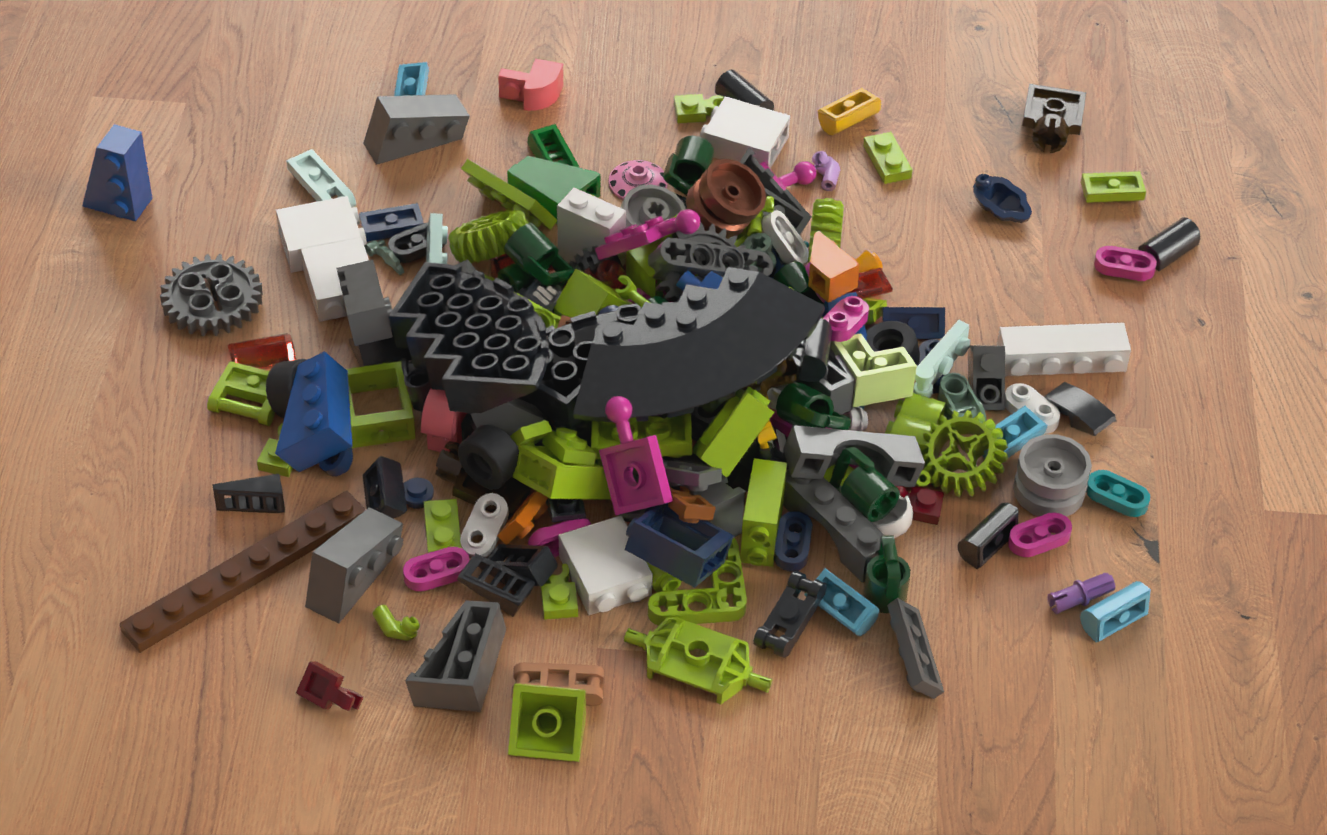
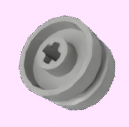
[620,184,686,227]
[1013,434,1092,516]

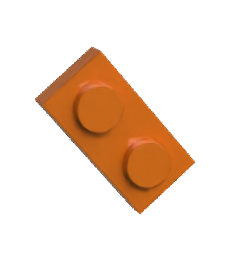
[497,490,548,545]

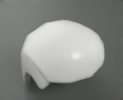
[870,496,913,539]

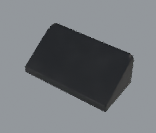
[363,456,407,519]

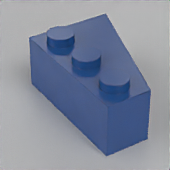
[82,124,153,222]
[275,351,352,472]

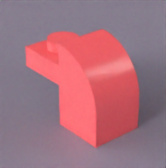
[498,59,563,111]
[421,388,467,452]

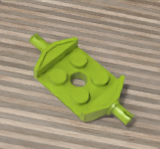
[624,617,772,704]

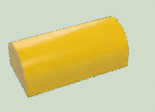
[818,88,881,135]

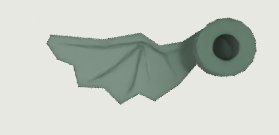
[364,239,405,275]

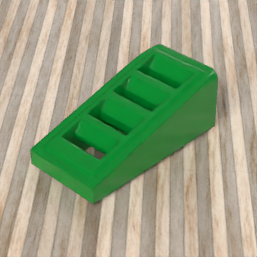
[527,124,580,168]

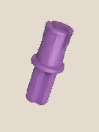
[1047,573,1116,614]

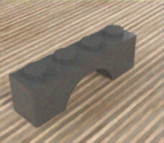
[783,425,925,487]
[783,469,885,583]

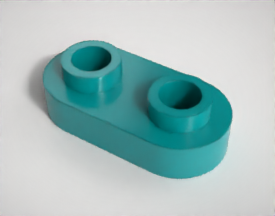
[1086,470,1151,517]

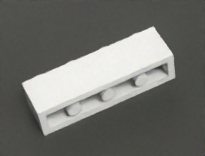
[997,323,1131,376]

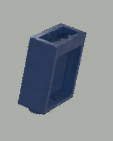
[625,503,734,588]

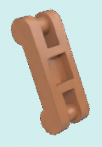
[511,662,605,706]

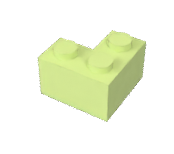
[831,333,917,408]

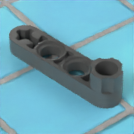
[648,238,773,277]

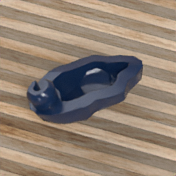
[973,174,1032,223]

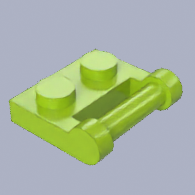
[207,361,275,426]

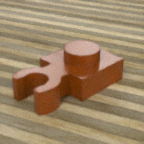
[668,486,716,523]

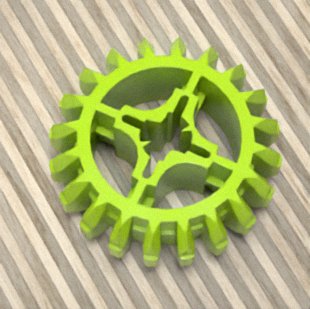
[808,198,844,263]
[448,209,529,263]
[919,409,1008,497]

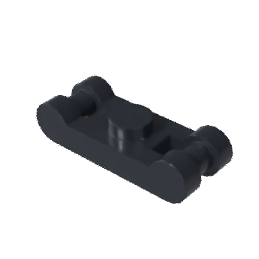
[753,570,827,658]

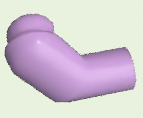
[812,151,840,191]

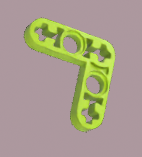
[648,537,747,626]

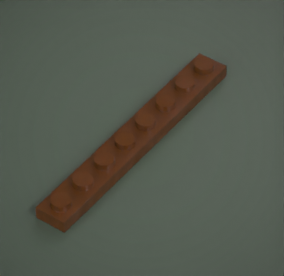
[119,490,366,653]

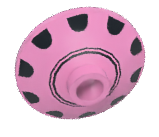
[609,160,668,200]

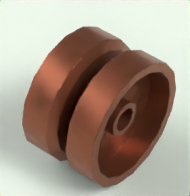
[686,159,766,239]

